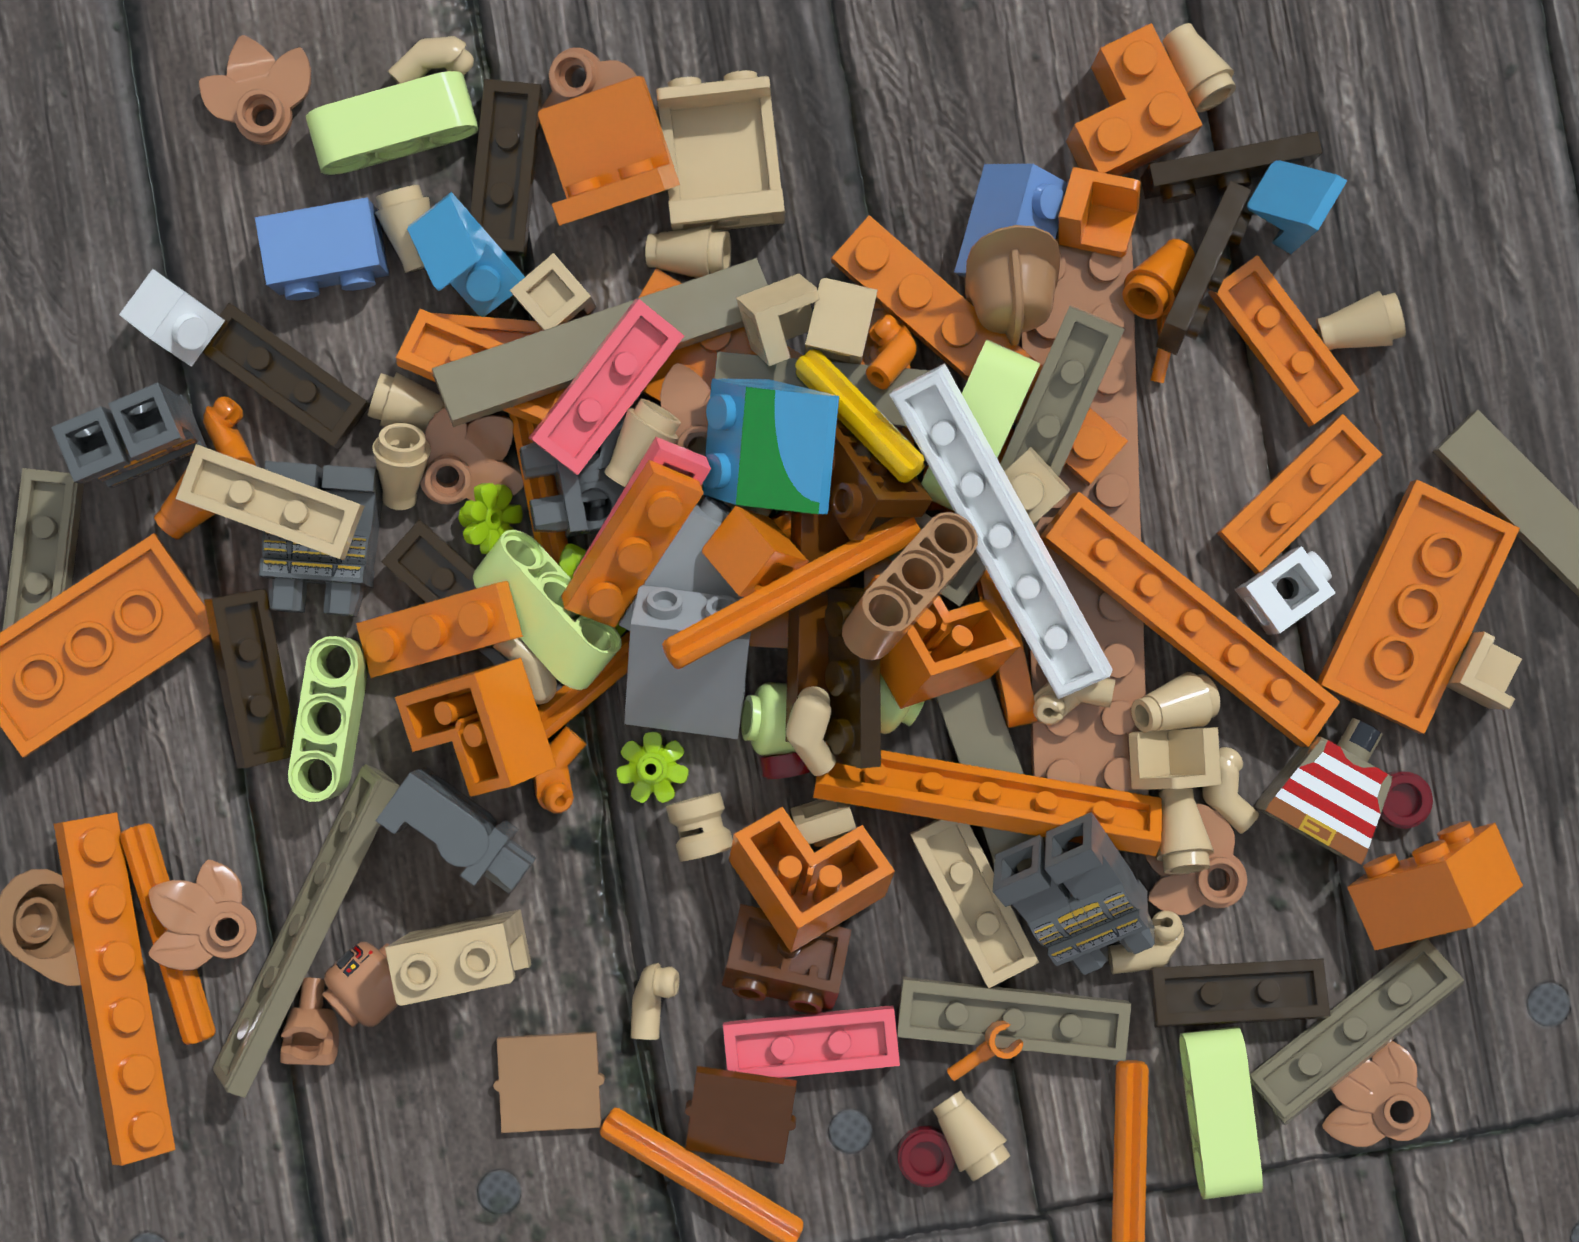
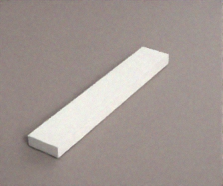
[889,363,1113,699]

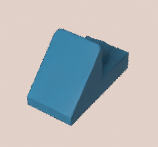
[1247,160,1347,254]
[407,192,525,317]

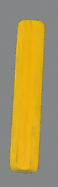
[795,349,925,483]

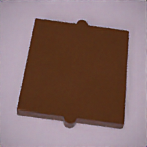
[685,1066,797,1164]

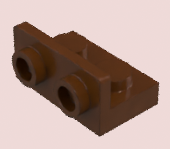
[829,420,932,540]
[722,904,852,1014]

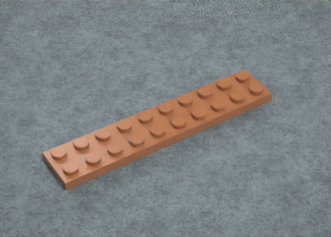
[1020,237,1149,796]

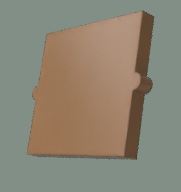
[493,1032,605,1133]

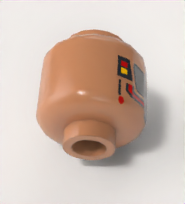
[322,942,398,1028]

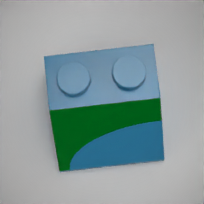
[702,379,839,514]

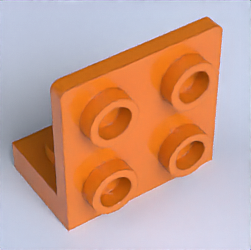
[538,76,680,226]

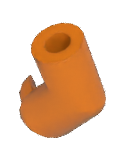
[866,314,916,389]
[202,396,256,466]
[533,726,587,814]

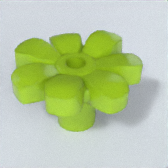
[458,483,523,555]
[617,731,689,803]

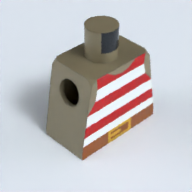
[1253,718,1392,865]

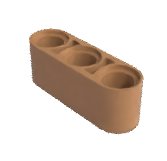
[842,512,978,660]

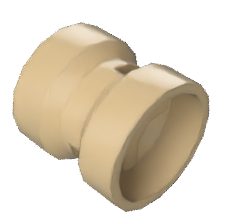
[666,792,733,862]

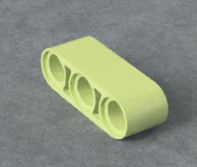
[306,71,478,175]
[921,340,1040,511]
[473,530,622,690]
[288,636,368,802]
[1179,1026,1263,1199]

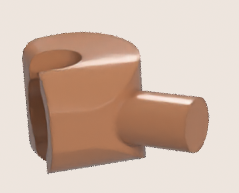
[280,978,339,1065]

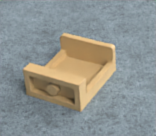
[656,70,785,231]
[385,909,532,1006]

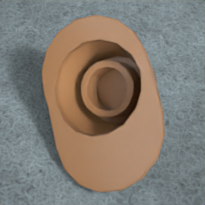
[965,225,1061,346]
[0,869,81,986]

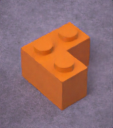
[1066,23,1203,176]
[865,574,1021,709]
[395,658,557,797]
[729,807,895,953]
[1347,821,1523,950]

